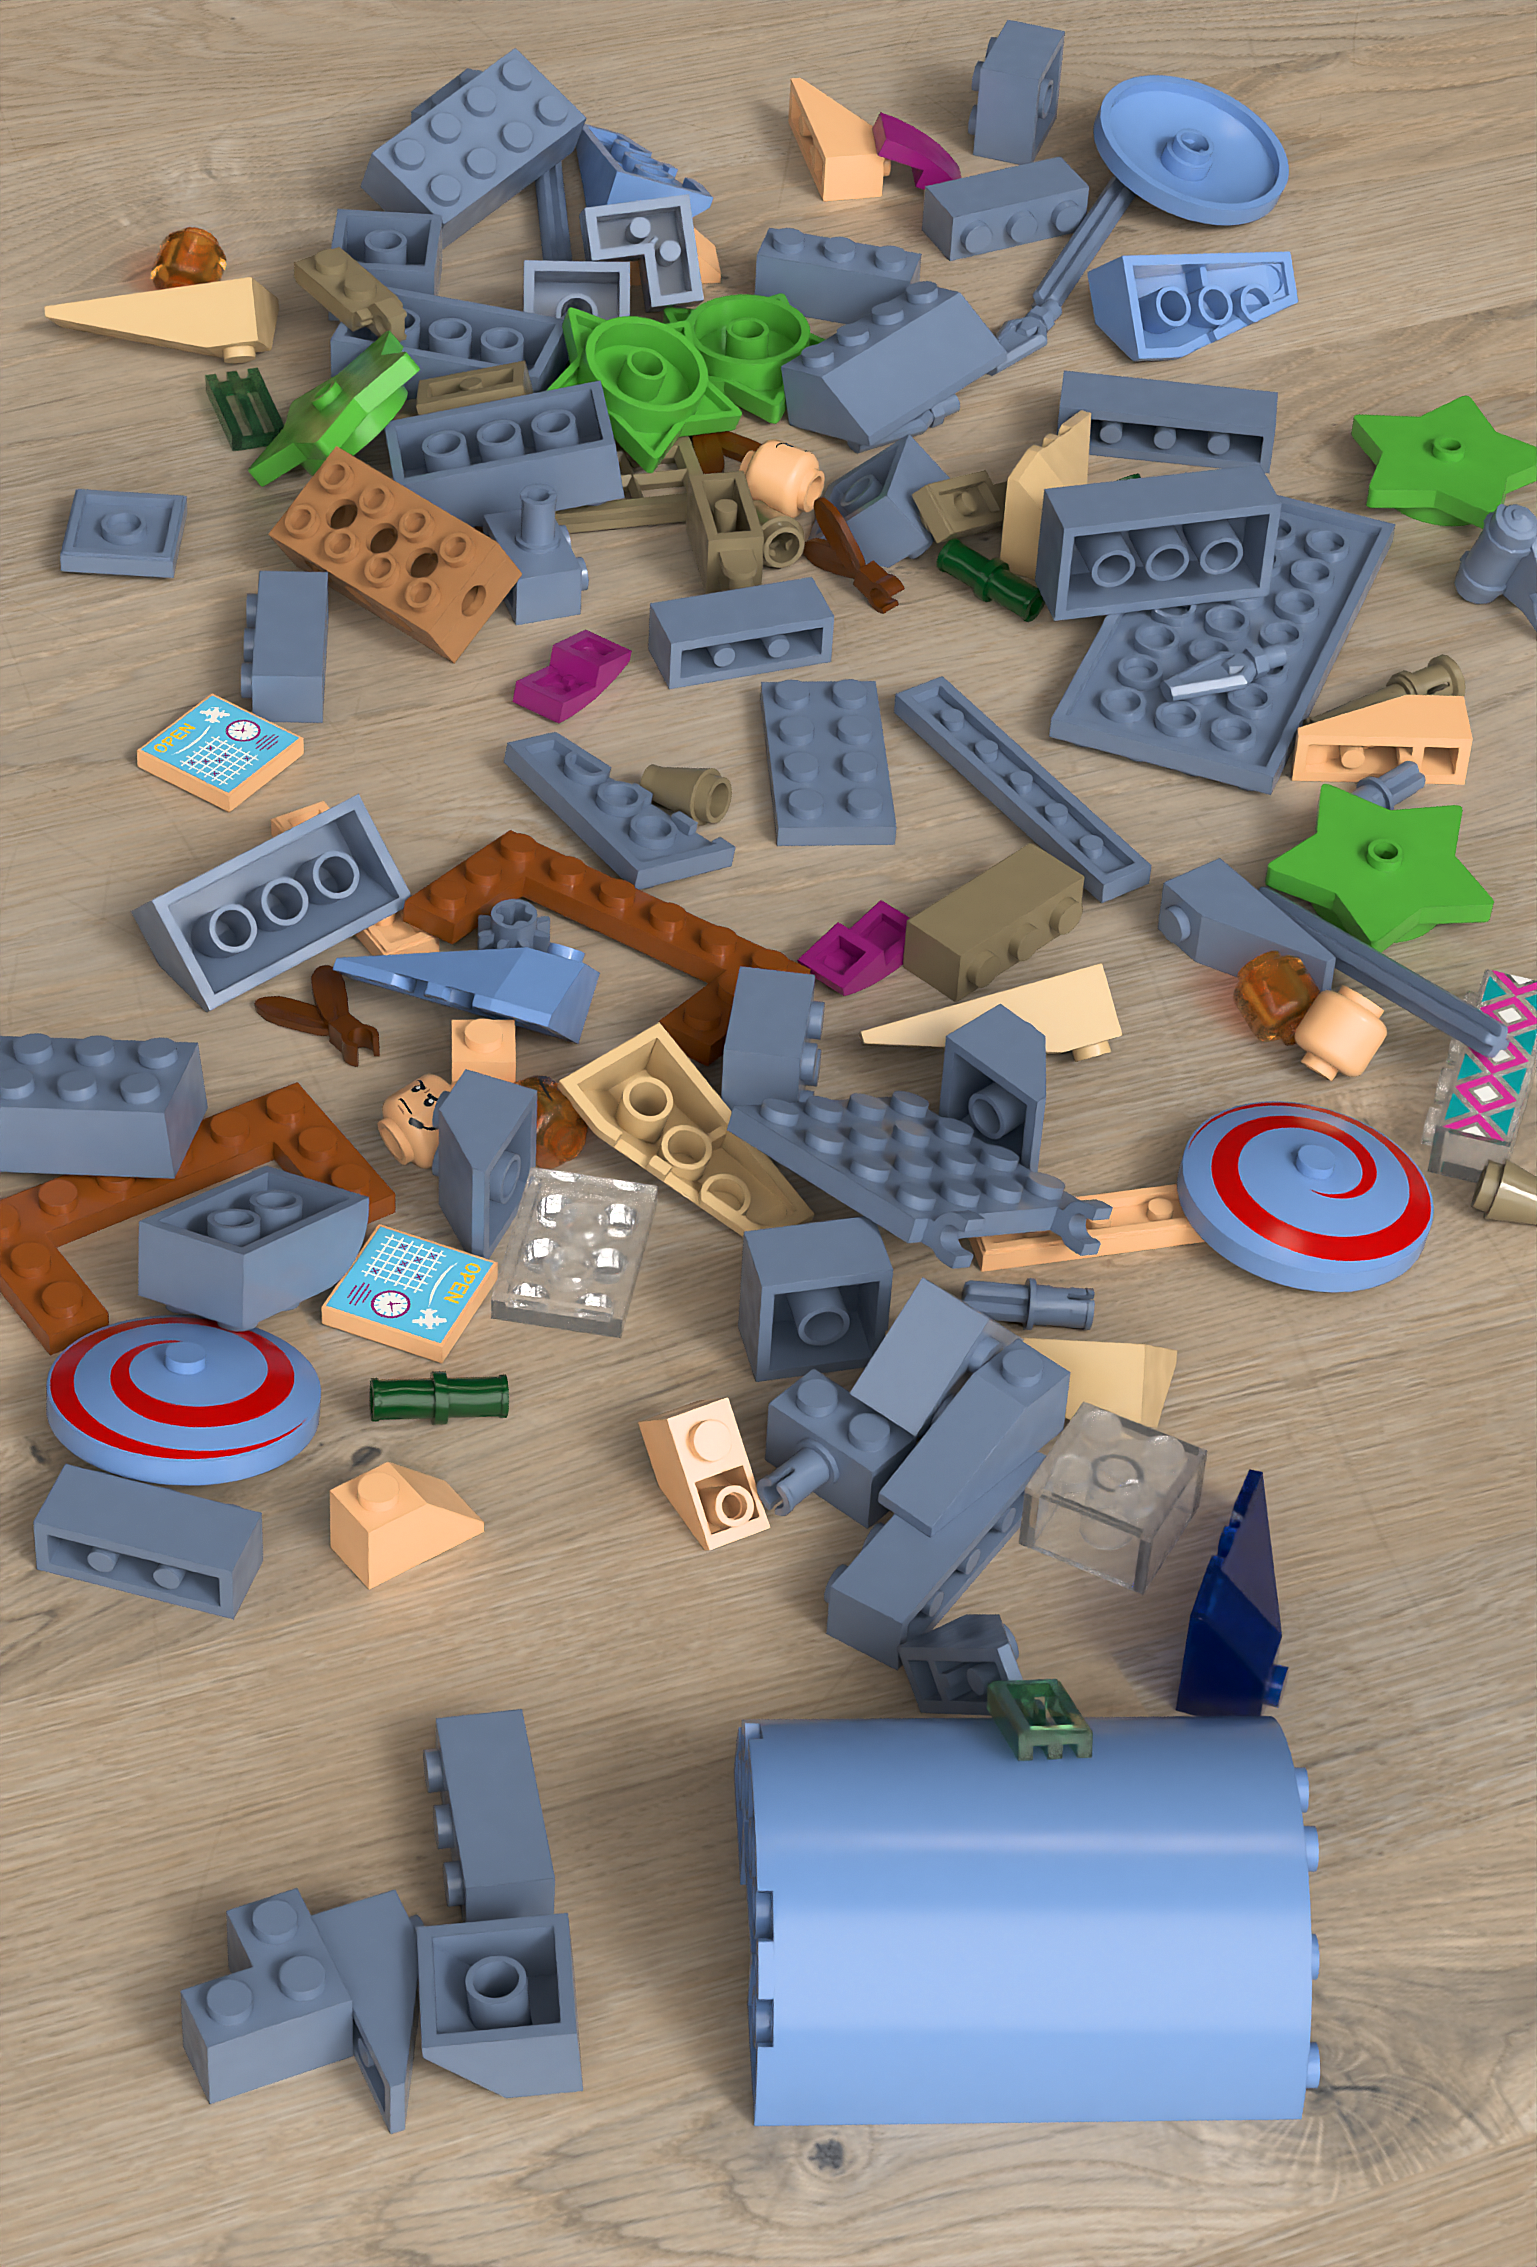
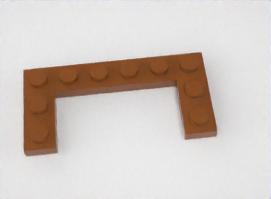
[403,830,811,1066]
[0,1082,396,1356]

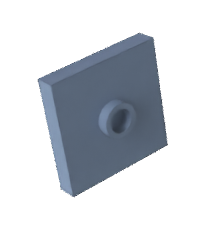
[60,489,188,578]

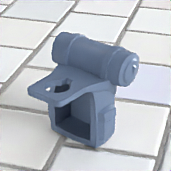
[1454,503,1537,632]

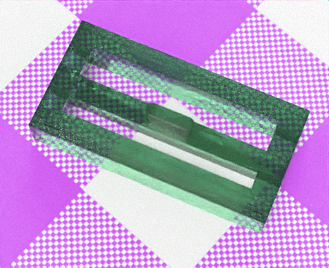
[205,367,284,451]
[987,1679,1093,1761]

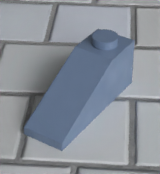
[1158,858,1336,1005]
[878,1338,1071,1538]
[897,1614,1034,1717]
[311,1890,424,2135]

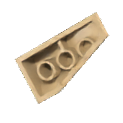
[44,277,279,363]
[1000,410,1091,580]
[859,963,1123,1062]
[557,1022,815,1237]
[885,1331,1177,1440]

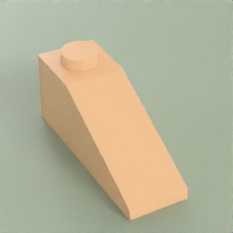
[788,78,891,202]
[1291,695,1473,785]

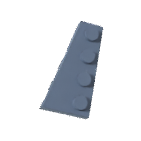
[504,732,736,890]

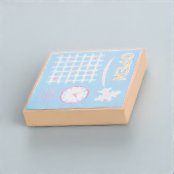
[137,694,304,812]
[321,1224,498,1363]

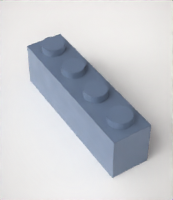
[1057,370,1278,473]
[824,1451,1047,1670]

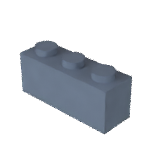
[922,156,1089,261]
[755,228,922,324]
[241,571,329,723]
[648,577,834,689]
[33,1464,263,1620]
[423,1709,555,1923]

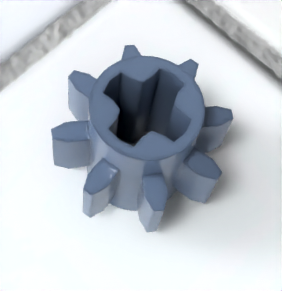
[477,899,550,952]

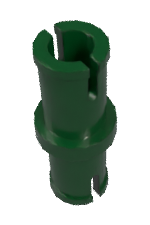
[936,538,1045,622]
[369,1371,509,1425]

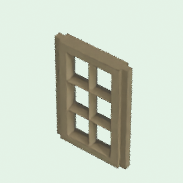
[555,436,703,533]

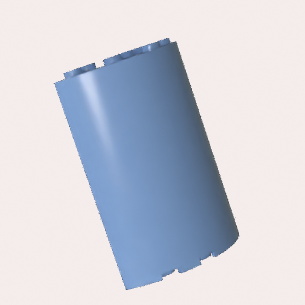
[734,1716,1320,2126]

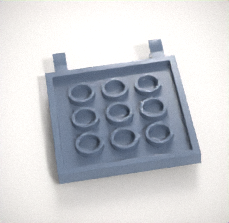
[727,1091,1113,1269]

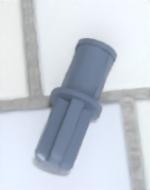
[1351,761,1426,810]
[961,1278,1095,1330]

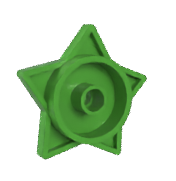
[663,293,826,424]
[547,307,742,473]
[248,330,420,487]
[1351,395,1537,529]
[1265,784,1494,953]

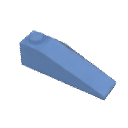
[576,124,713,218]
[1087,251,1298,362]
[333,942,600,1044]

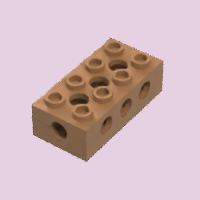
[268,446,522,664]

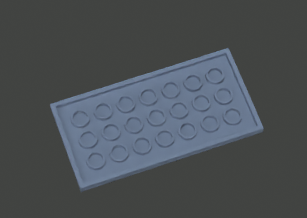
[1049,472,1396,795]

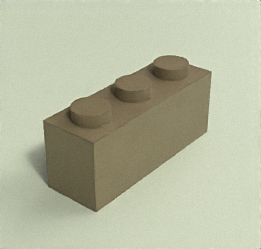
[903,842,1085,1002]

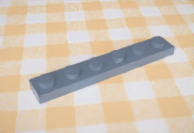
[894,676,1152,903]

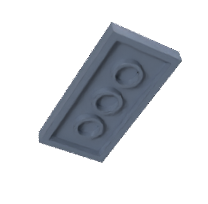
[760,679,897,846]

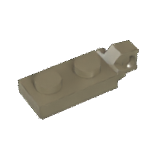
[294,247,407,342]
[912,470,1007,544]

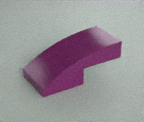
[872,112,962,190]
[513,629,632,724]
[797,900,910,996]

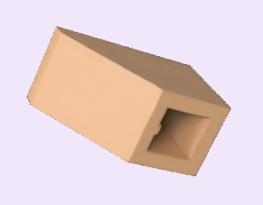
[638,1397,770,1551]

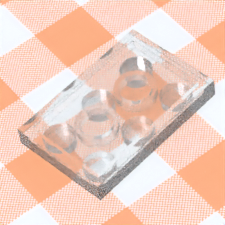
[491,1167,658,1338]

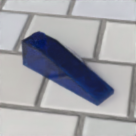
[1175,1469,1289,1716]

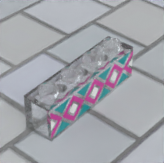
[1421,969,1537,1183]

